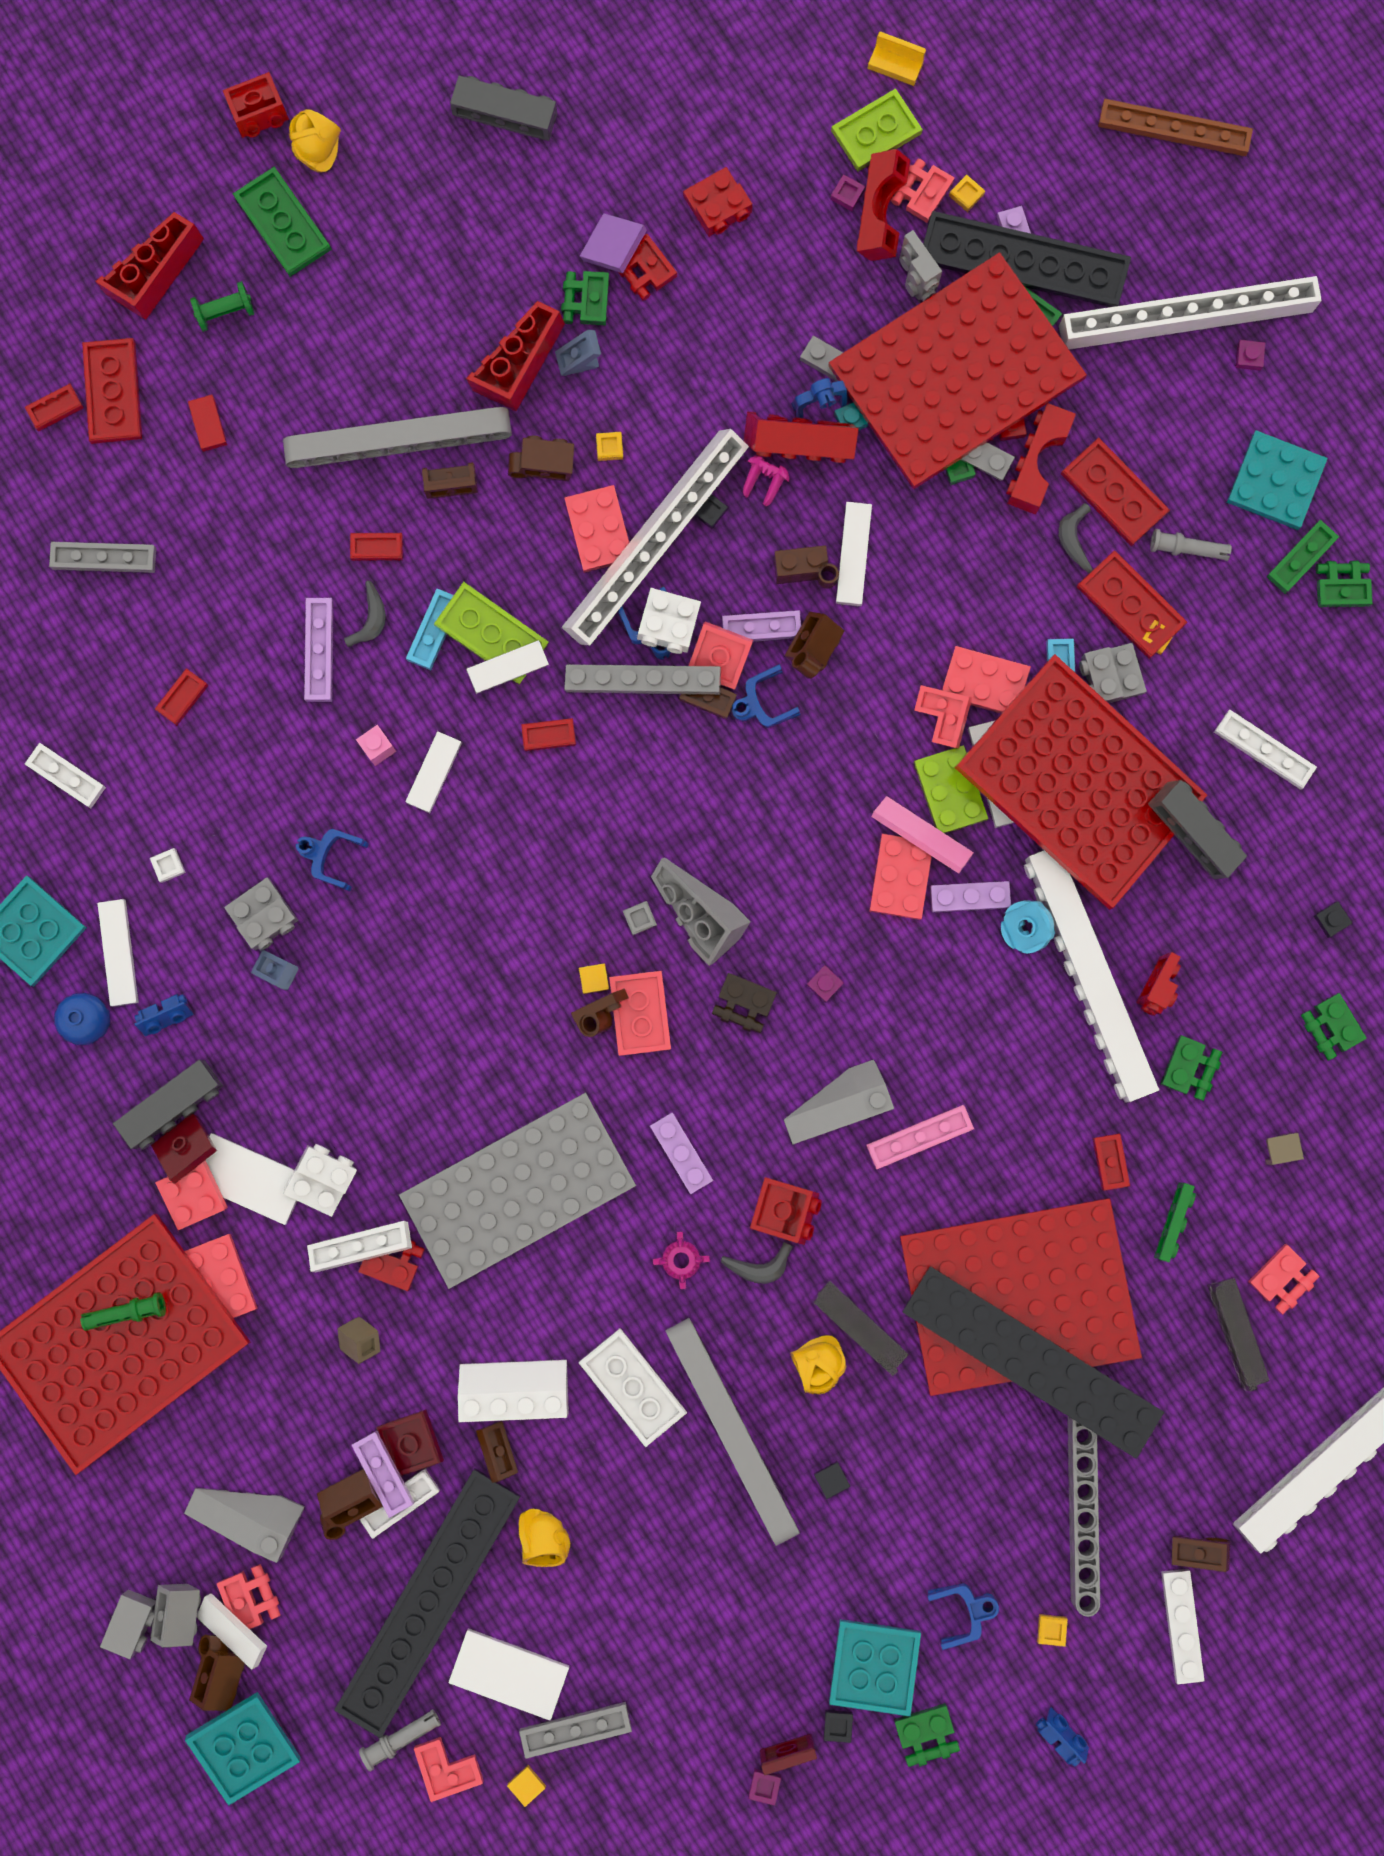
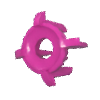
[743,455,789,506]
[653,1232,710,1289]

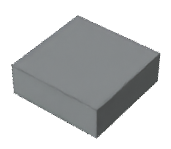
[623,901,657,936]

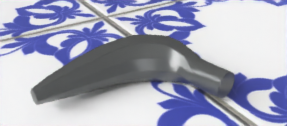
[1058,503,1093,573]
[344,581,386,647]
[721,1242,793,1284]

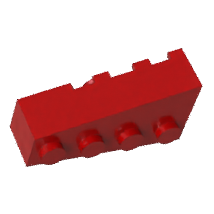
[95,212,204,320]
[466,301,565,411]
[744,411,859,463]

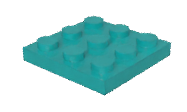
[1226,430,1328,530]
[0,875,87,987]
[829,1619,921,1717]
[185,1692,300,1806]

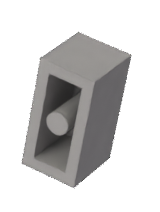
[150,1584,201,1647]
[100,1589,156,1659]

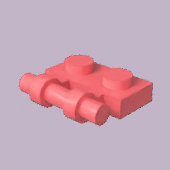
[891,158,954,223]
[1248,1244,1320,1315]
[217,1564,281,1629]

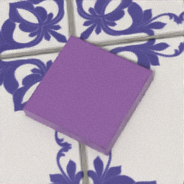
[580,213,647,273]

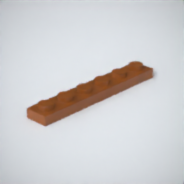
[1098,98,1253,157]

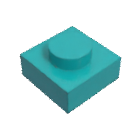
[834,403,868,431]

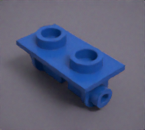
[134,994,194,1036]
[1036,1707,1089,1767]

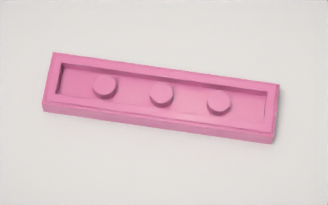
[871,796,974,873]
[866,1105,974,1169]

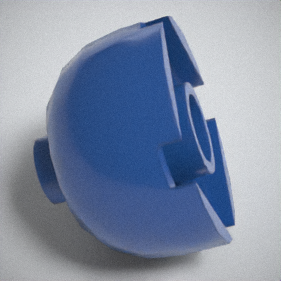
[54,993,110,1045]

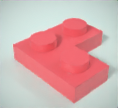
[915,685,972,749]
[414,1737,484,1802]

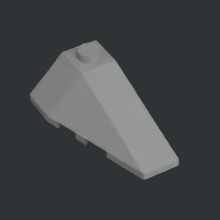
[651,857,750,966]
[784,1060,894,1145]
[184,1488,305,1563]

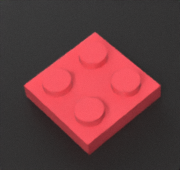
[689,621,754,690]
[155,1160,228,1230]

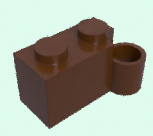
[508,435,574,481]
[773,545,839,589]
[784,611,845,679]
[317,1469,383,1540]
[189,1634,245,1711]

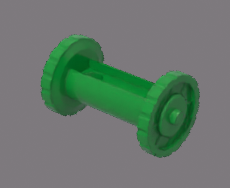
[190,281,254,332]

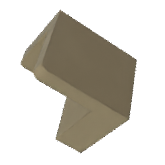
[1265,1133,1304,1165]
[337,1317,380,1364]

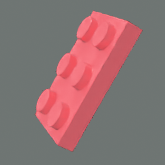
[564,485,629,573]
[942,646,1031,713]
[869,834,932,920]
[609,971,671,1056]
[185,1234,258,1318]

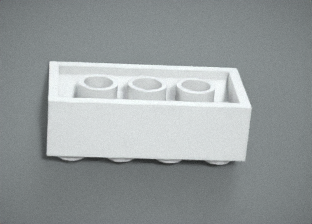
[458,1360,569,1422]

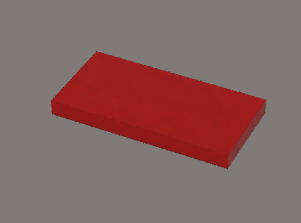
[82,338,142,444]
[1061,437,1170,547]
[1077,550,1188,659]

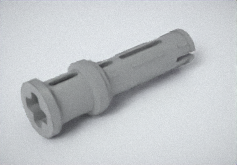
[1150,529,1232,561]
[359,1709,441,1772]

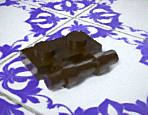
[712,973,777,1033]

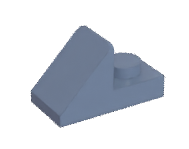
[555,330,601,376]
[251,950,298,990]

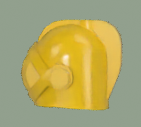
[289,109,341,172]
[790,1335,846,1394]
[519,1509,570,1567]

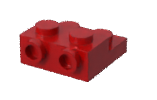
[222,72,289,138]
[683,167,752,237]
[1136,952,1181,1016]
[750,1177,822,1245]

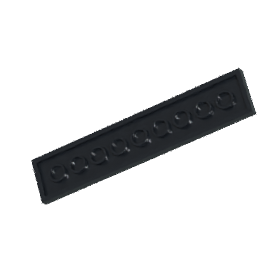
[902,1266,1164,1459]
[334,1468,521,1738]

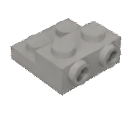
[899,230,942,303]
[1079,643,1147,703]
[224,877,299,951]

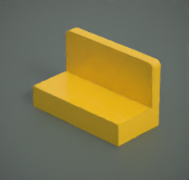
[868,32,926,86]

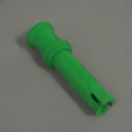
[80,1292,166,1331]

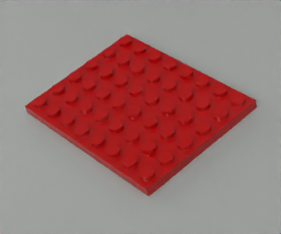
[828,252,1087,489]
[954,654,1207,910]
[900,1198,1142,1396]
[0,1214,251,1475]

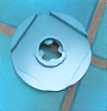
[1001,900,1055,954]

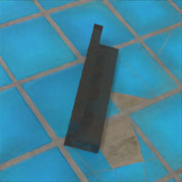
[1207,1277,1270,1392]
[812,1280,909,1376]

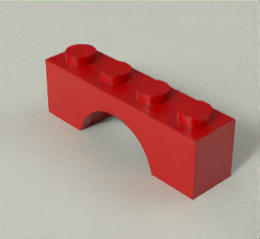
[857,149,910,261]
[1006,403,1076,515]

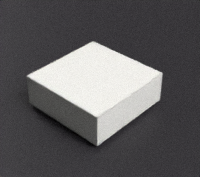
[150,848,186,883]

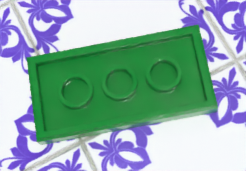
[232,166,332,277]

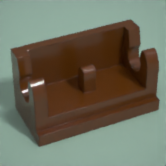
[422,462,478,499]

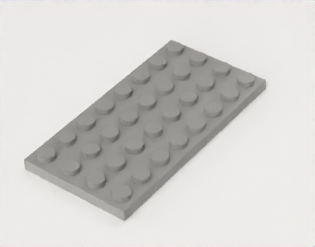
[399,1093,636,1289]

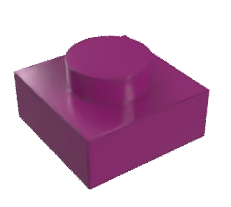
[830,174,865,211]
[1235,340,1265,371]
[807,965,844,1003]
[748,1768,781,1806]

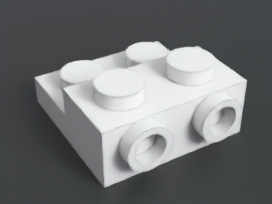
[637,588,701,654]
[283,1144,357,1217]

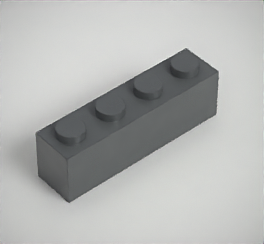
[450,76,557,141]
[1148,780,1247,879]
[113,1059,223,1150]

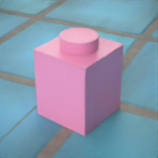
[356,725,396,766]

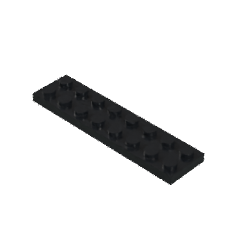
[923,211,1131,307]

